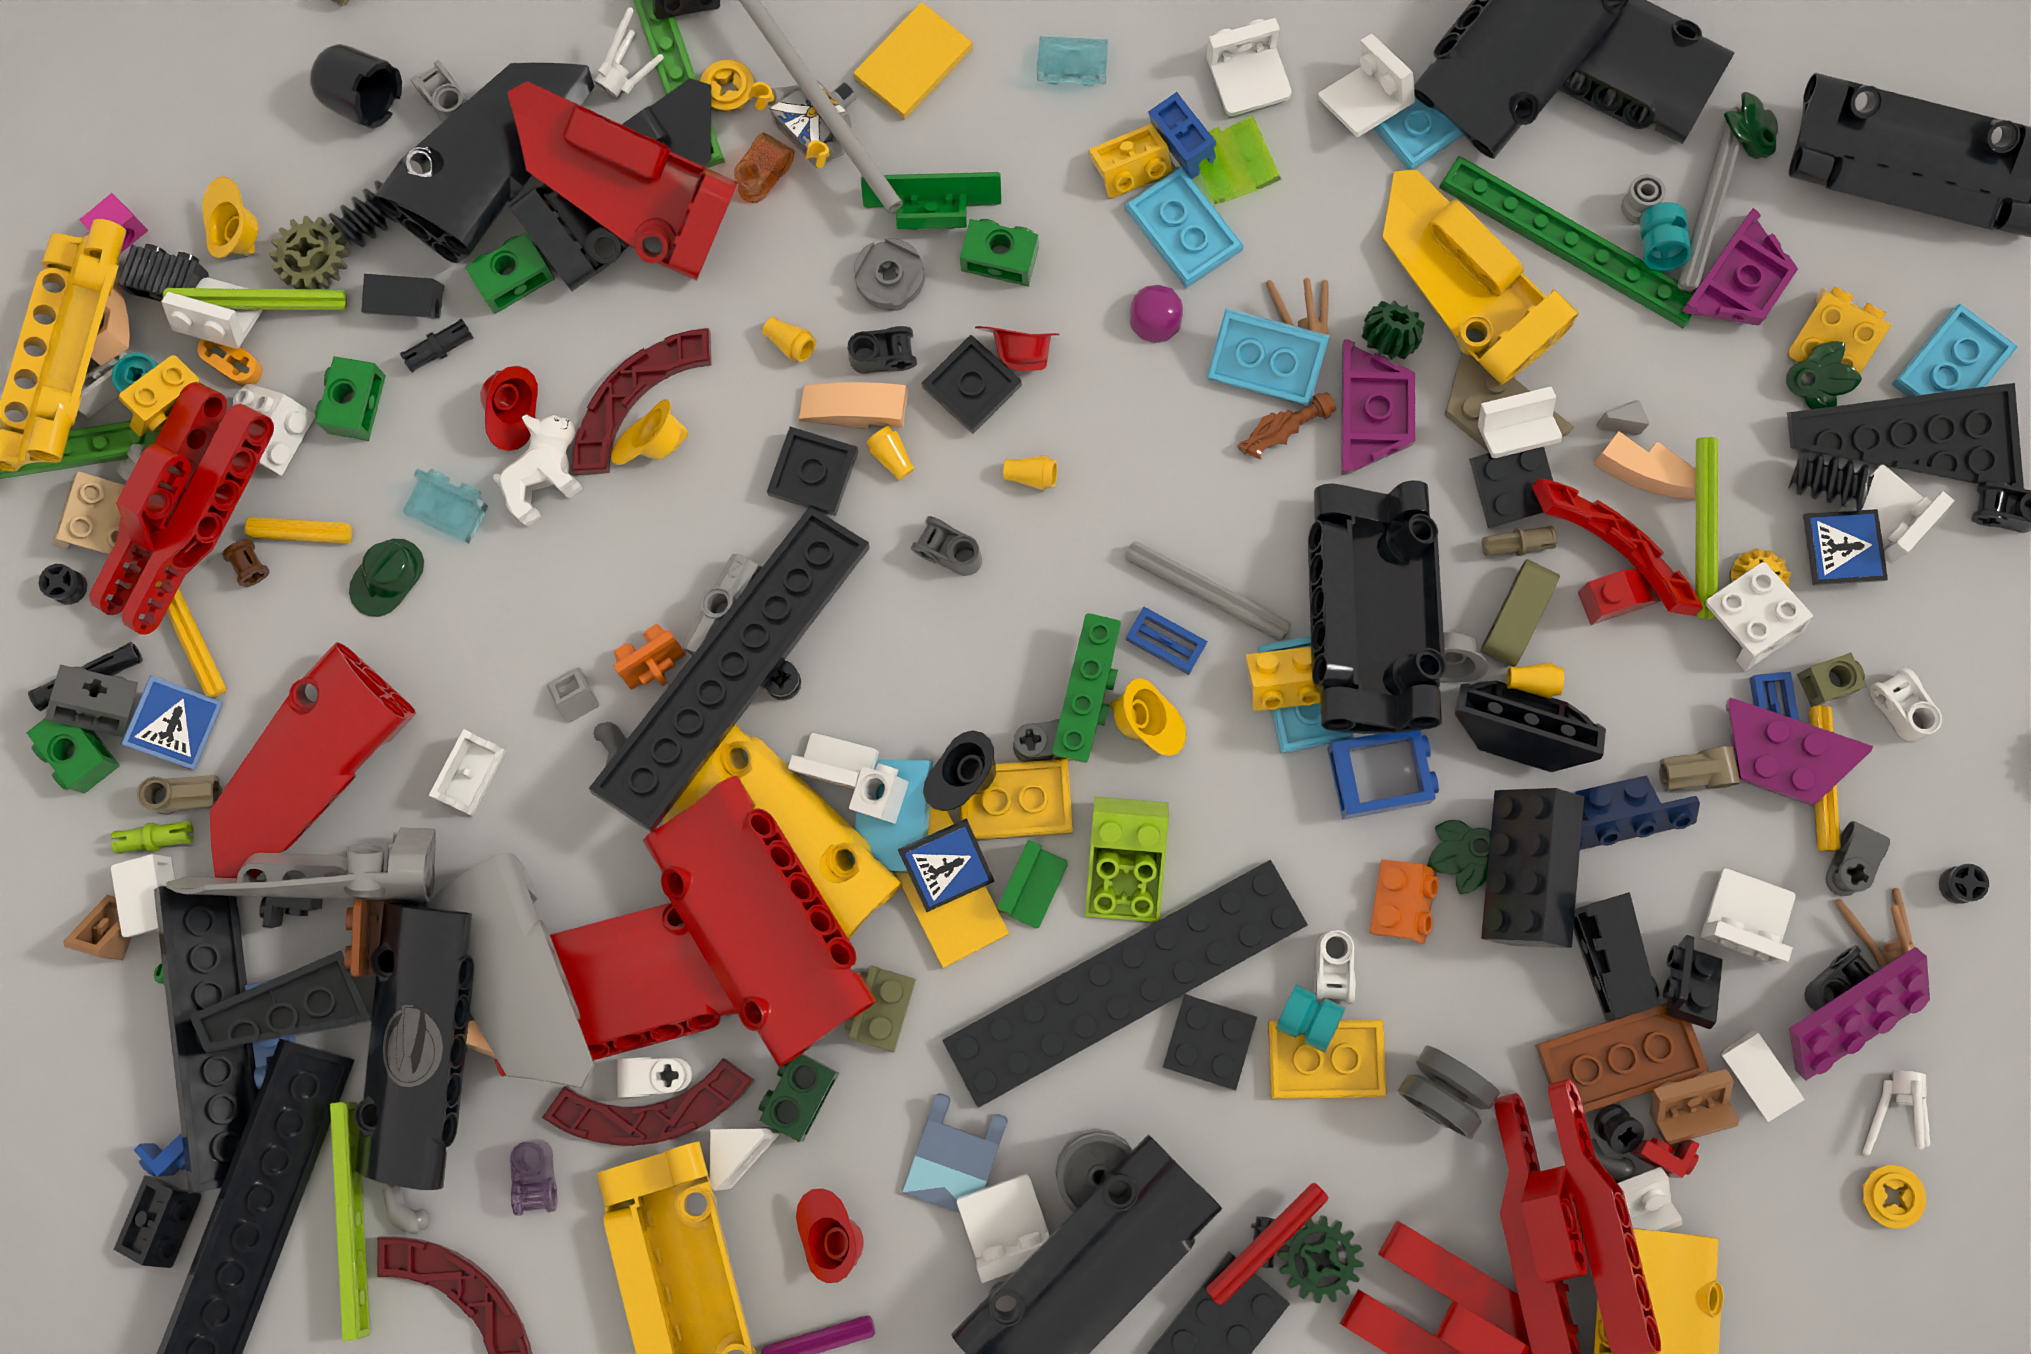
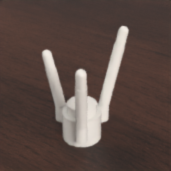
[594,7,664,98]
[1863,1070,1930,1156]

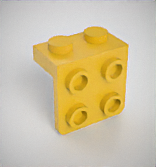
[1788,286,1892,374]

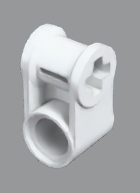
[1870,667,1942,742]
[1313,930,1356,1004]
[617,1057,693,1097]

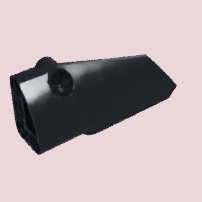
[373,62,594,263]
[508,78,711,292]

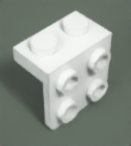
[1206,17,1292,116]
[161,277,263,349]
[219,384,315,476]

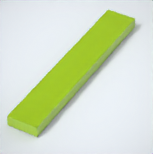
[330,1102,370,1342]

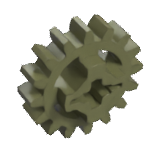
[269,216,350,289]

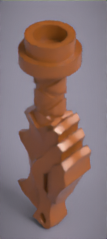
[1237,392,1336,460]

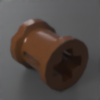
[222,539,270,587]

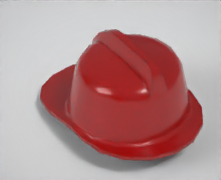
[975,326,1059,371]
[480,366,538,451]
[796,1188,864,1283]

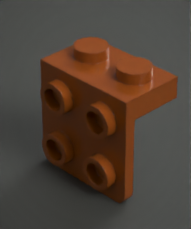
[344,899,411,977]

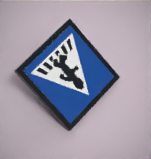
[1803,509,1888,586]
[898,818,995,912]

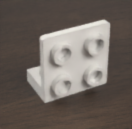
[1318,33,1415,137]
[1838,465,1955,564]
[1706,562,1814,672]
[1700,868,1796,965]
[957,1174,1050,1283]

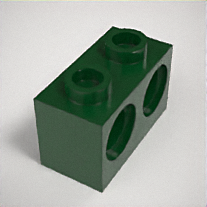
[758,1053,839,1142]

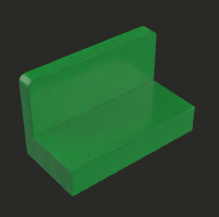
[997,840,1068,929]

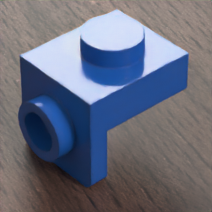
[134,1133,186,1177]

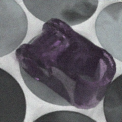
[510,1139,558,1216]

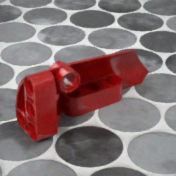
[507,81,738,281]
[210,642,416,879]

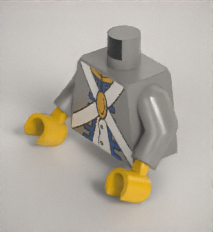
[748,81,857,169]

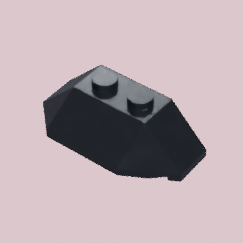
[1455,680,1606,772]

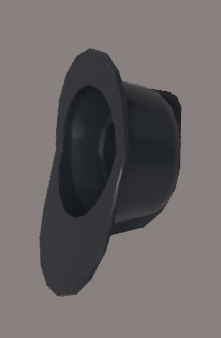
[923,730,996,811]

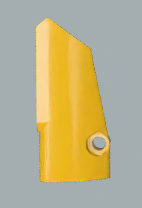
[1382,169,1579,385]

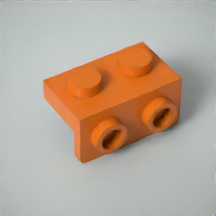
[1369,859,1439,944]

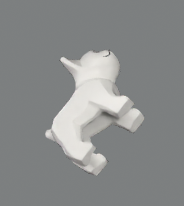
[493,415,583,526]

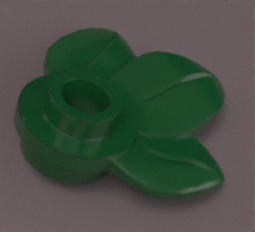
[1724,92,1778,159]
[1786,341,1862,409]
[1427,820,1491,894]

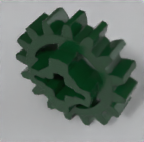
[1277,1215,1364,1304]

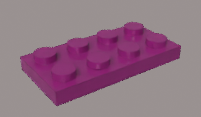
[1789,947,1930,1081]

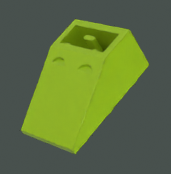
[1085,796,1169,922]

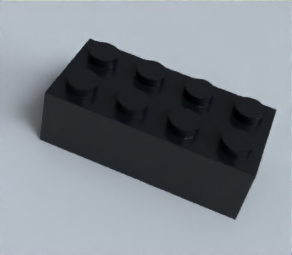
[1481,788,1584,948]

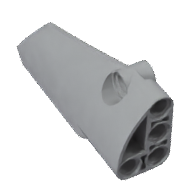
[166,827,436,903]
[425,853,595,1088]

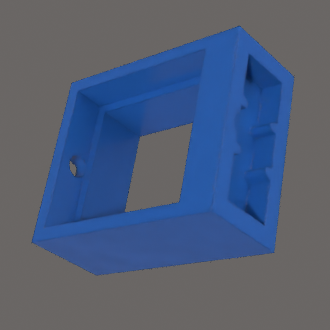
[1327,730,1439,820]

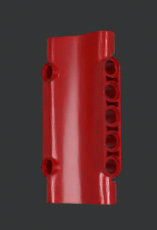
[643,776,876,1067]
[494,902,738,1077]

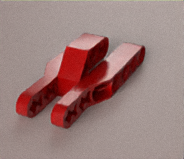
[89,382,274,635]
[1494,1079,1661,1354]
[1339,1220,1532,1354]

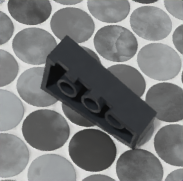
[189,950,371,1052]

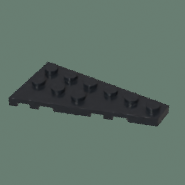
[1787,383,2024,489]

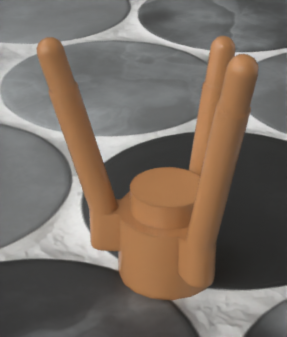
[1266,278,1329,335]
[1835,888,1915,967]

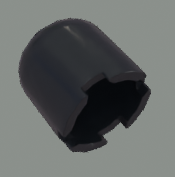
[310,44,402,129]

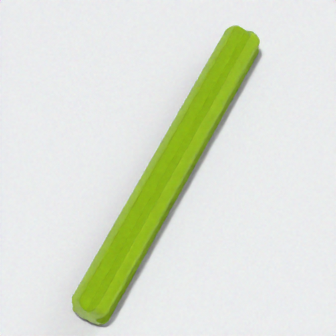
[163,288,347,310]
[1695,437,1718,619]

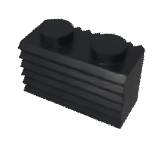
[117,244,209,302]

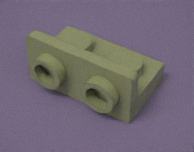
[845,965,916,1052]

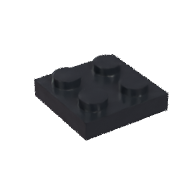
[921,335,1022,434]
[767,426,858,516]
[1469,447,1553,528]
[1162,994,1257,1091]

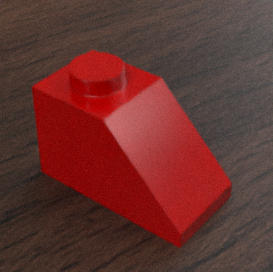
[1577,569,1661,625]

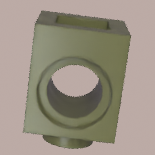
[1797,653,1866,707]

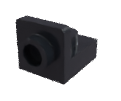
[259,897,323,928]

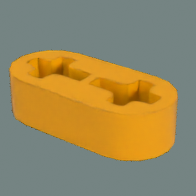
[197,339,263,387]

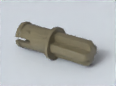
[1481,526,1557,556]

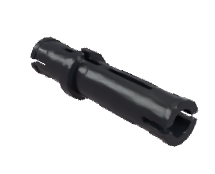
[28,642,143,712]

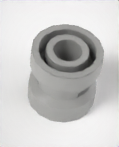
[1621,174,1666,223]

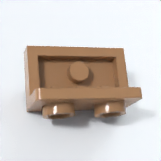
[1650,1069,1739,1145]

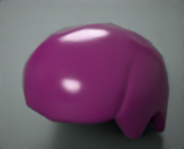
[1130,285,1183,343]

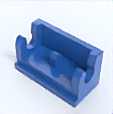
[1148,92,1217,179]

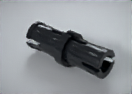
[400,318,474,373]

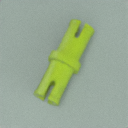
[111,820,194,854]

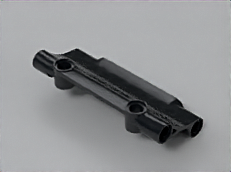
[1414,0,1629,159]
[1559,0,1735,144]
[1789,73,2031,237]
[951,1134,1223,1354]

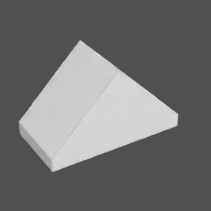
[710,1128,780,1191]

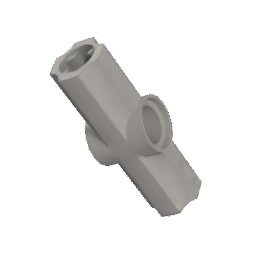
[681,553,761,656]

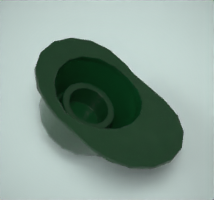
[349,538,424,617]

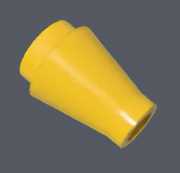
[762,317,816,362]
[866,426,915,481]
[1003,455,1058,491]
[1506,662,1564,699]

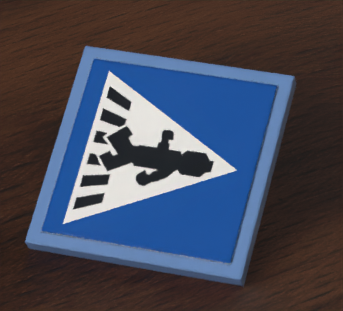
[121,675,223,770]

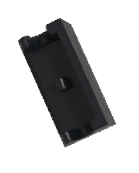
[361,274,445,319]

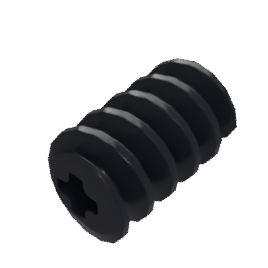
[328,177,398,247]
[1788,448,1874,511]

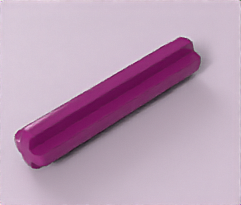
[761,1315,875,1354]

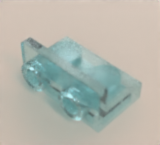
[1037,36,1108,86]
[402,469,489,544]

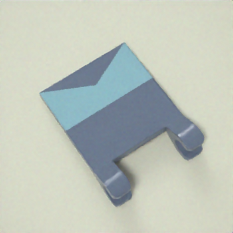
[903,1093,1008,1213]

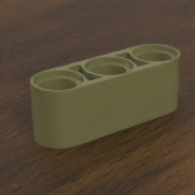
[1481,559,1560,667]

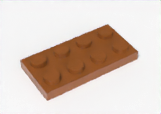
[1535,1003,1709,1113]

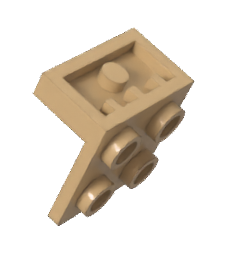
[52,471,136,555]

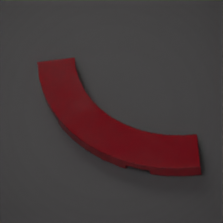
[572,328,712,475]
[542,1058,755,1146]
[377,1236,532,1354]

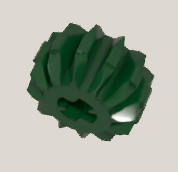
[1361,300,1425,360]

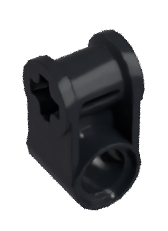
[847,326,917,374]
[1972,481,2031,533]
[1804,945,1877,1011]

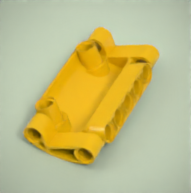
[663,724,902,940]
[596,1141,757,1354]

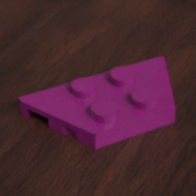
[1682,208,1798,326]
[1341,339,1415,475]
[1726,697,1873,806]

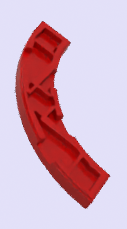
[1532,478,1703,616]

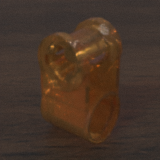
[734,132,795,203]

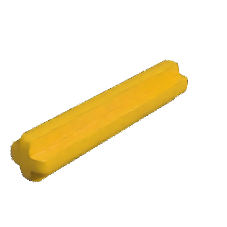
[244,517,353,544]

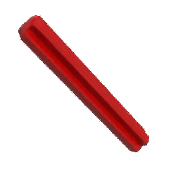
[1206,1183,1329,1306]

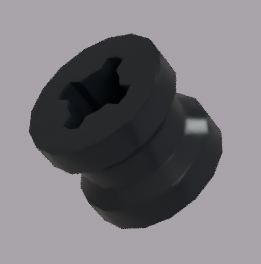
[38,564,87,605]
[764,660,802,701]
[1939,864,1990,904]
[1594,1104,1644,1154]

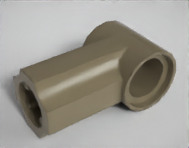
[1659,746,1741,791]
[137,775,222,815]

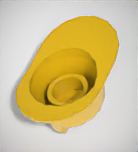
[202,176,259,258]
[611,399,688,465]
[1110,678,1186,756]

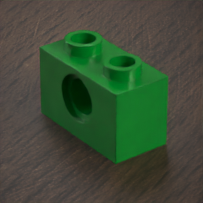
[960,219,1039,287]
[465,232,555,314]
[315,356,386,441]
[26,718,120,794]

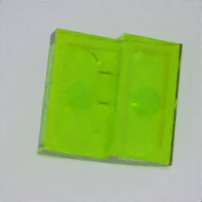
[1198,115,1282,204]

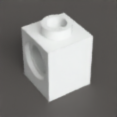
[849,763,909,824]

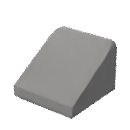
[1597,400,1649,435]
[547,667,599,722]

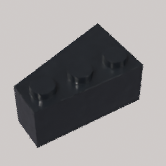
[1573,892,1659,1021]

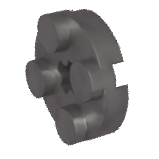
[854,238,925,311]

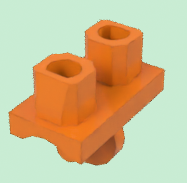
[613,624,686,690]

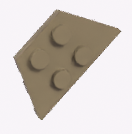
[1444,351,1574,453]

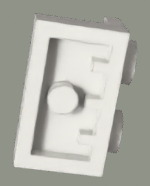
[1617,1167,1682,1232]

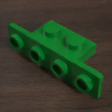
[861,172,1002,230]
[1052,613,1121,763]

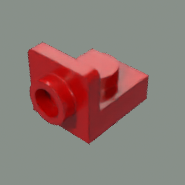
[1630,1137,1699,1178]

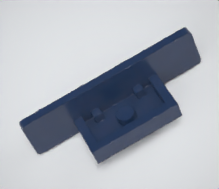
[1575,775,1700,850]

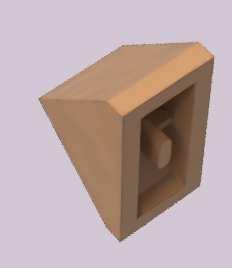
[63,895,132,960]

